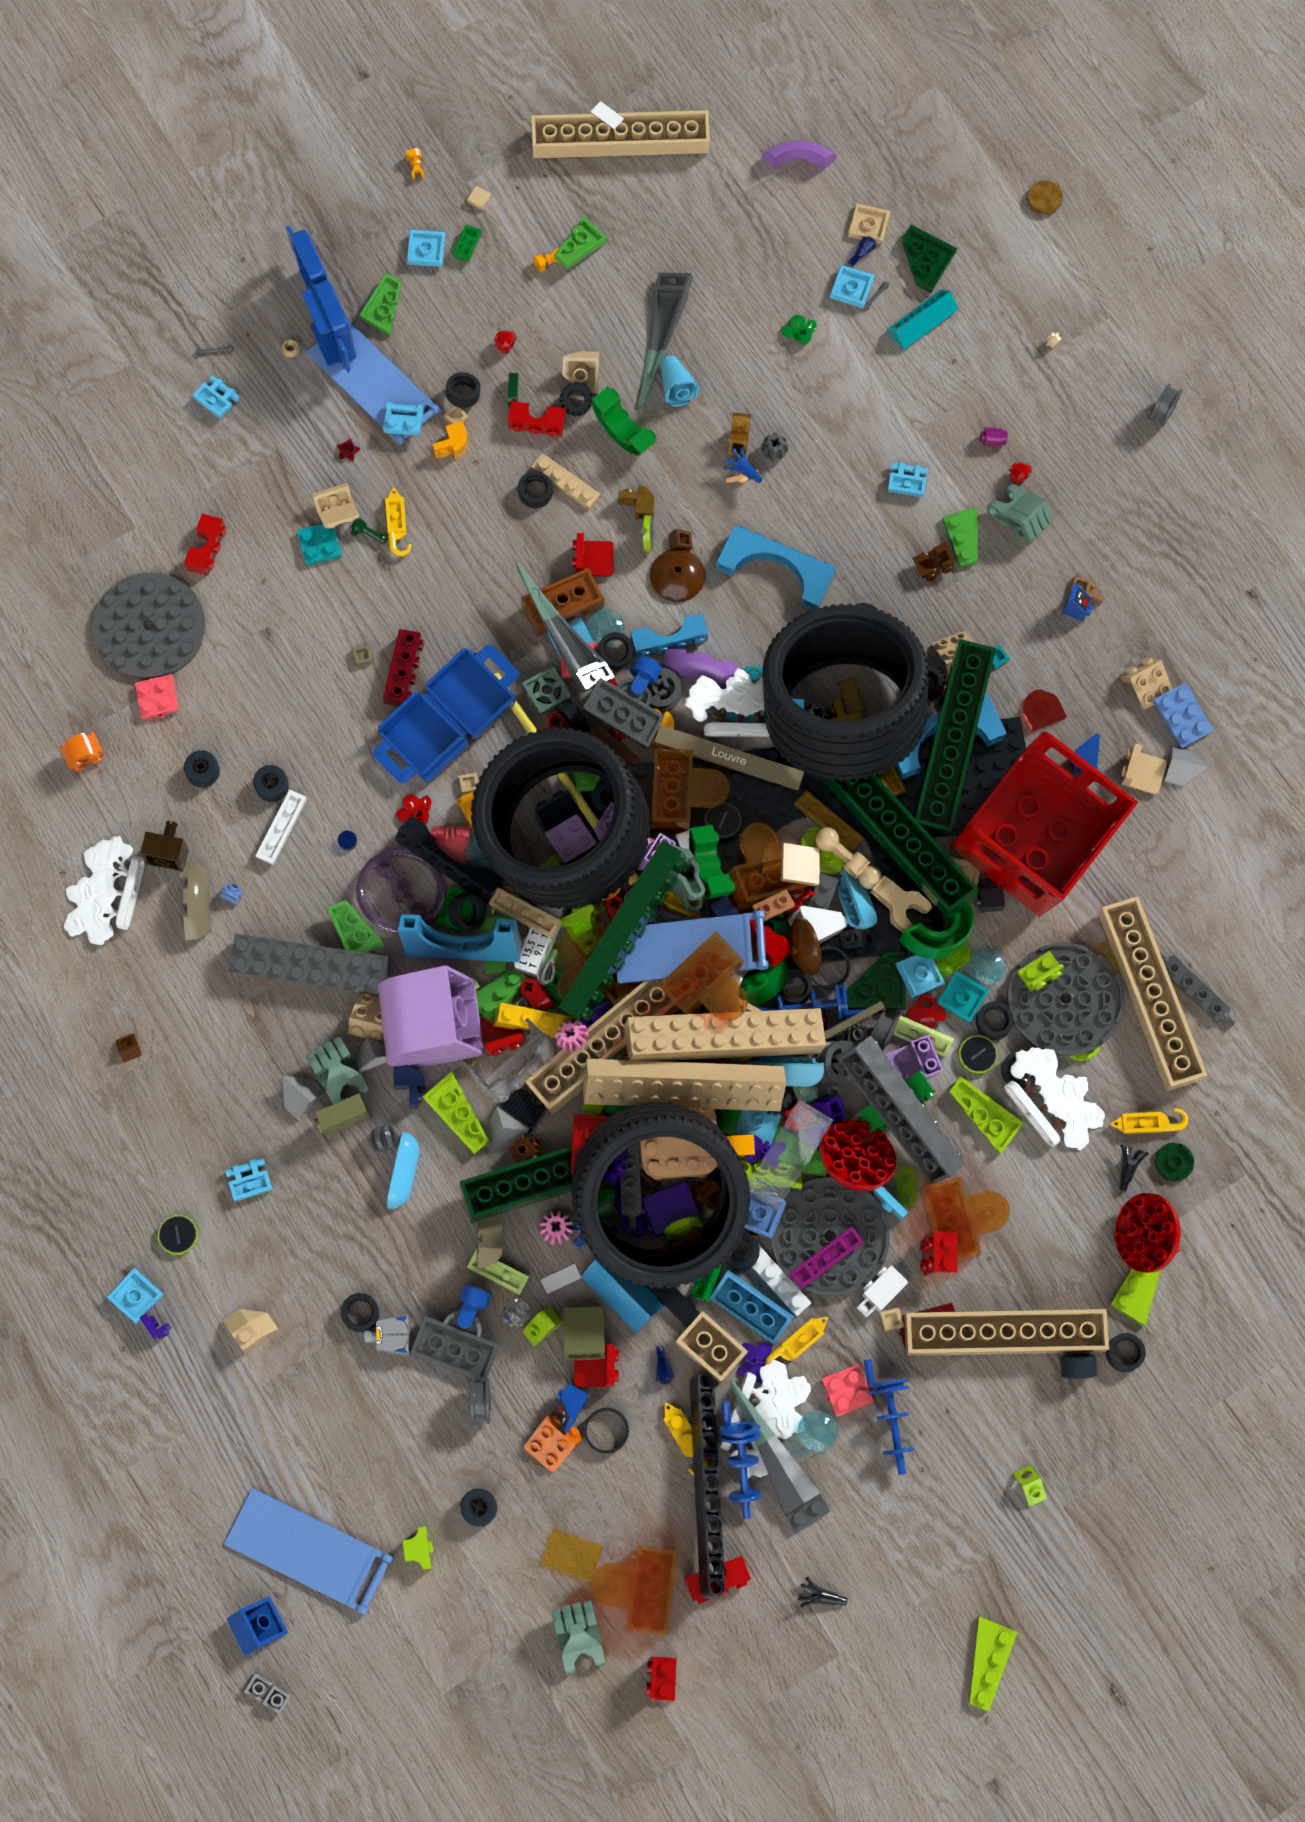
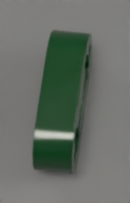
[508,373,519,406]

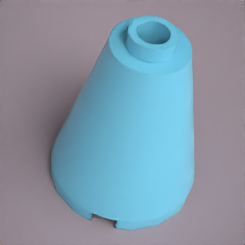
[660,356,700,407]

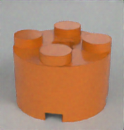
[59,732,104,772]

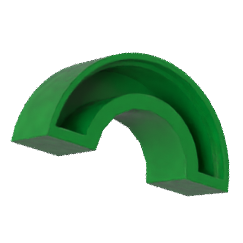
[591,386,657,456]
[689,825,735,899]
[900,904,974,959]
[710,958,789,1006]
[859,1070,935,1132]

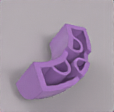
[762,140,836,170]
[664,649,742,689]

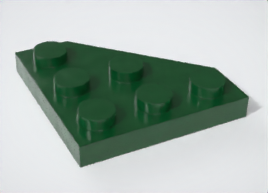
[902,225,958,293]
[847,952,906,1010]

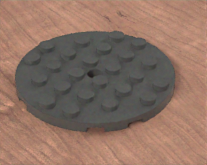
[92,573,206,680]
[1007,943,1124,1056]
[771,1177,890,1297]

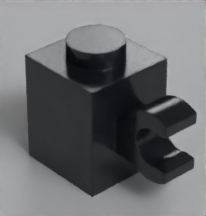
[975,878,1005,913]

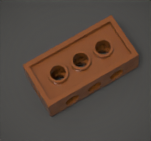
[521,568,604,637]

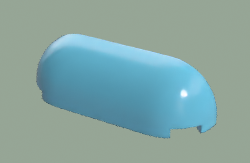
[837,868,877,929]
[746,1056,824,1087]
[387,1132,420,1209]

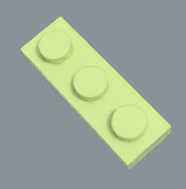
[893,1015,954,1057]
[467,1250,529,1295]

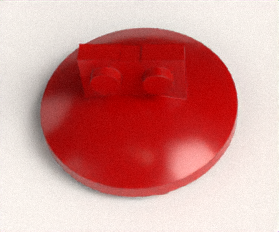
[819,1120,896,1191]
[1114,1193,1181,1273]

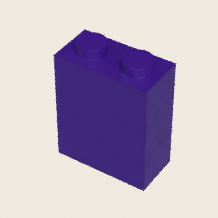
[642,1182,700,1238]

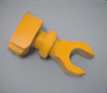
[405,148,424,181]
[533,248,559,273]

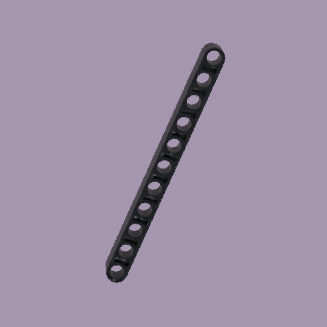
[690,1372,725,1599]

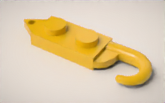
[385,487,411,557]
[1110,1108,1188,1134]
[765,1316,828,1365]
[663,1402,708,1475]

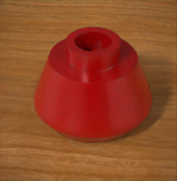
[494,330,517,354]
[1009,462,1032,486]

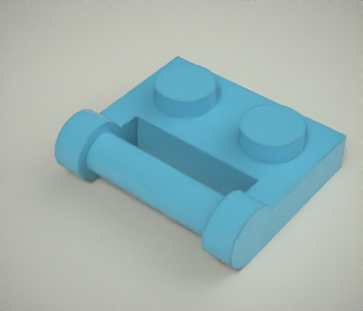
[383,401,424,436]

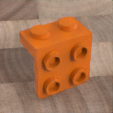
[524,1411,584,1472]

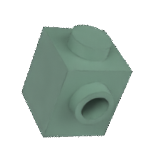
[792,1084,819,1106]

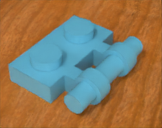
[192,376,241,420]
[887,462,928,498]
[225,1158,273,1202]

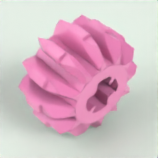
[555,1019,589,1053]
[539,1211,573,1245]

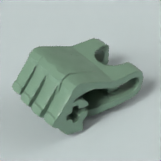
[987,484,1054,542]
[669,845,705,913]
[306,1037,369,1104]
[551,1600,605,1675]

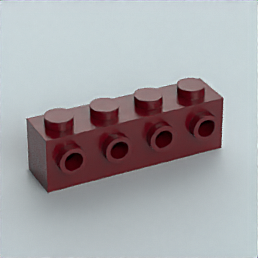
[383,629,424,707]

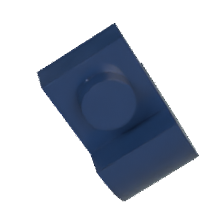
[709,896,740,917]
[394,1066,426,1109]

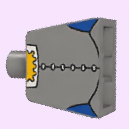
[364,1315,410,1356]

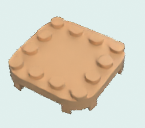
[639,1108,718,1180]

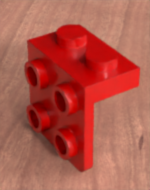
[572,533,614,577]
[480,1018,525,1056]
[920,1232,958,1276]
[574,1344,619,1388]

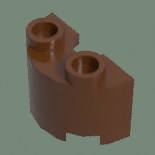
[912,542,955,582]

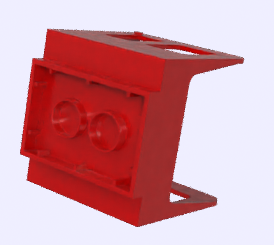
[949,731,1139,917]

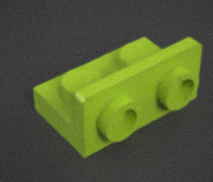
[1017,951,1064,992]

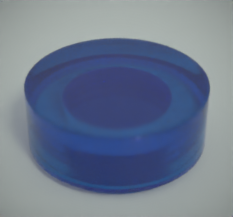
[338,831,357,851]

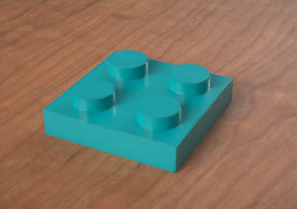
[297,524,342,566]
[936,971,990,1024]

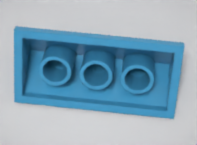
[581,1258,665,1334]
[709,1270,794,1345]

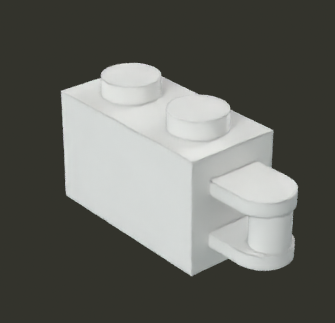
[857,1265,908,1318]

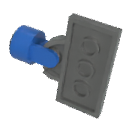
[582,655,665,749]
[410,1282,500,1382]

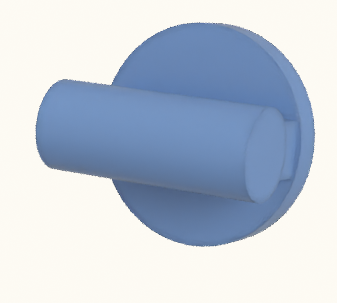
[220,883,242,905]

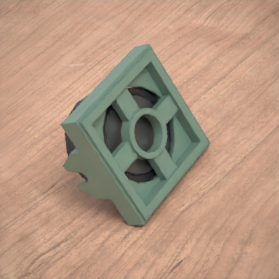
[521,666,573,716]

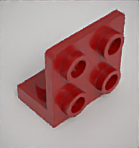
[646,1657,677,1701]

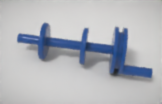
[758,983,867,1023]
[864,1359,915,1475]
[720,1400,761,1519]

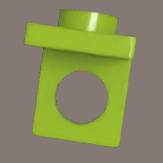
[1013,1465,1047,1507]

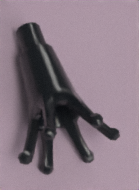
[1119,1144,1149,1192]
[798,1577,848,1608]

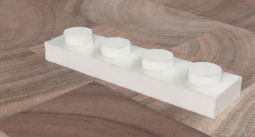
[256,790,307,865]
[743,1244,811,1317]

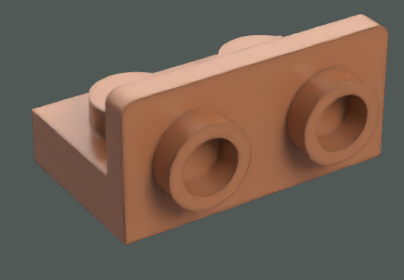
[751,890,795,922]

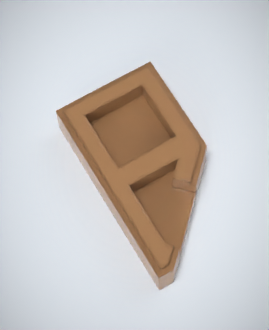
[1069,576,1104,604]

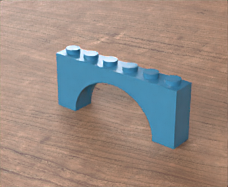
[716,525,836,611]
[895,695,1007,780]
[398,914,522,962]

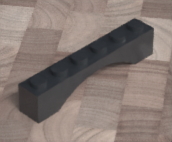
[395,816,504,904]

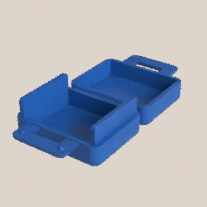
[285,226,356,373]
[373,644,519,784]

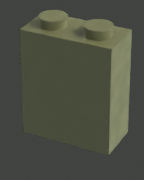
[314,1093,370,1138]
[563,1304,605,1360]

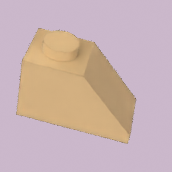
[562,351,600,394]
[223,1309,278,1353]

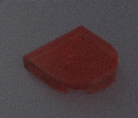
[1023,689,1067,732]

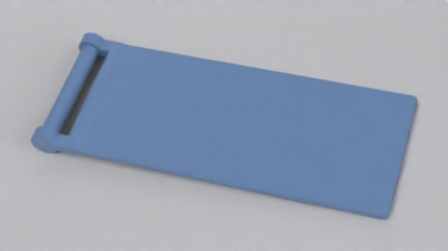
[307,322,441,446]
[617,911,768,984]
[224,1489,394,1615]

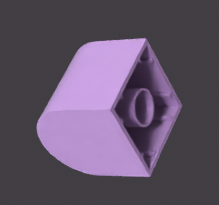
[378,965,484,1068]

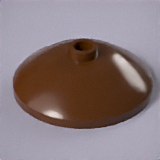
[650,549,705,602]
[788,918,821,975]

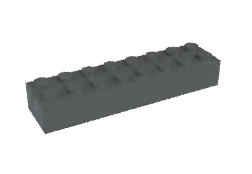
[229,934,391,995]
[837,1036,966,1185]

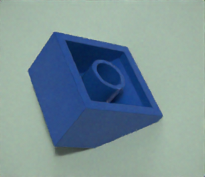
[226,1596,288,1656]

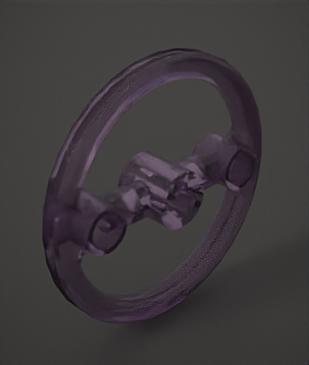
[356,848,446,932]

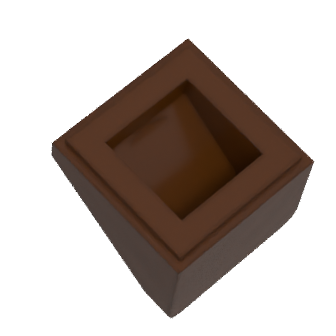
[669,529,692,550]
[115,1033,142,1062]

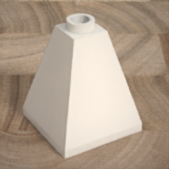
[788,906,847,944]

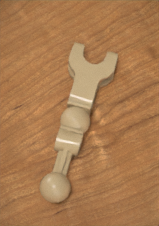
[815,828,932,933]

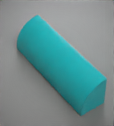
[887,289,959,349]

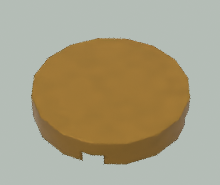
[1027,180,1063,215]

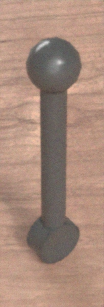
[864,282,889,310]
[196,345,234,356]

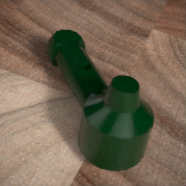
[351,518,387,544]

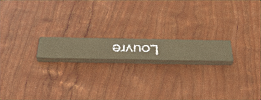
[654,725,804,790]

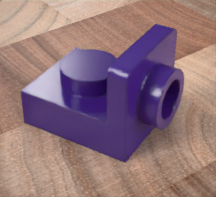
[139,1313,172,1340]

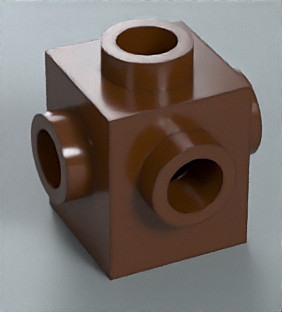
[508,1134,543,1163]
[692,1176,721,1210]

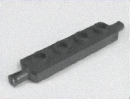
[1159,950,1236,1028]
[620,1142,643,1229]

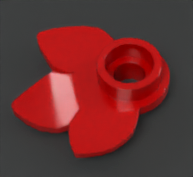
[396,794,432,824]
[787,890,815,913]
[907,994,946,1029]

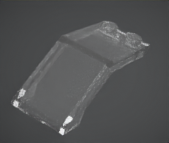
[749,1099,833,1211]

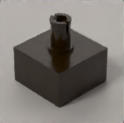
[140,821,189,872]

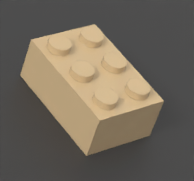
[675,1311,748,1384]

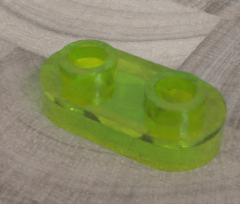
[567,920,599,955]
[937,946,973,975]
[896,1167,917,1208]

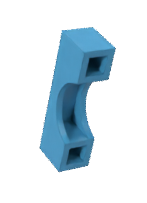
[630,613,708,658]

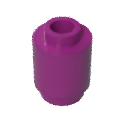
[980,427,1008,447]

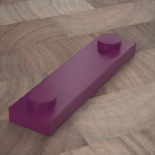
[789,1227,864,1290]

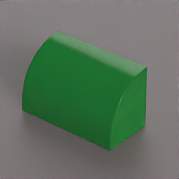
[435,887,473,933]
[716,1109,742,1136]

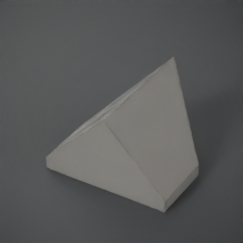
[1164,747,1209,787]
[355,1038,387,1073]
[282,1076,326,1121]
[489,1105,530,1154]

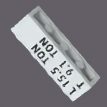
[514,904,568,979]

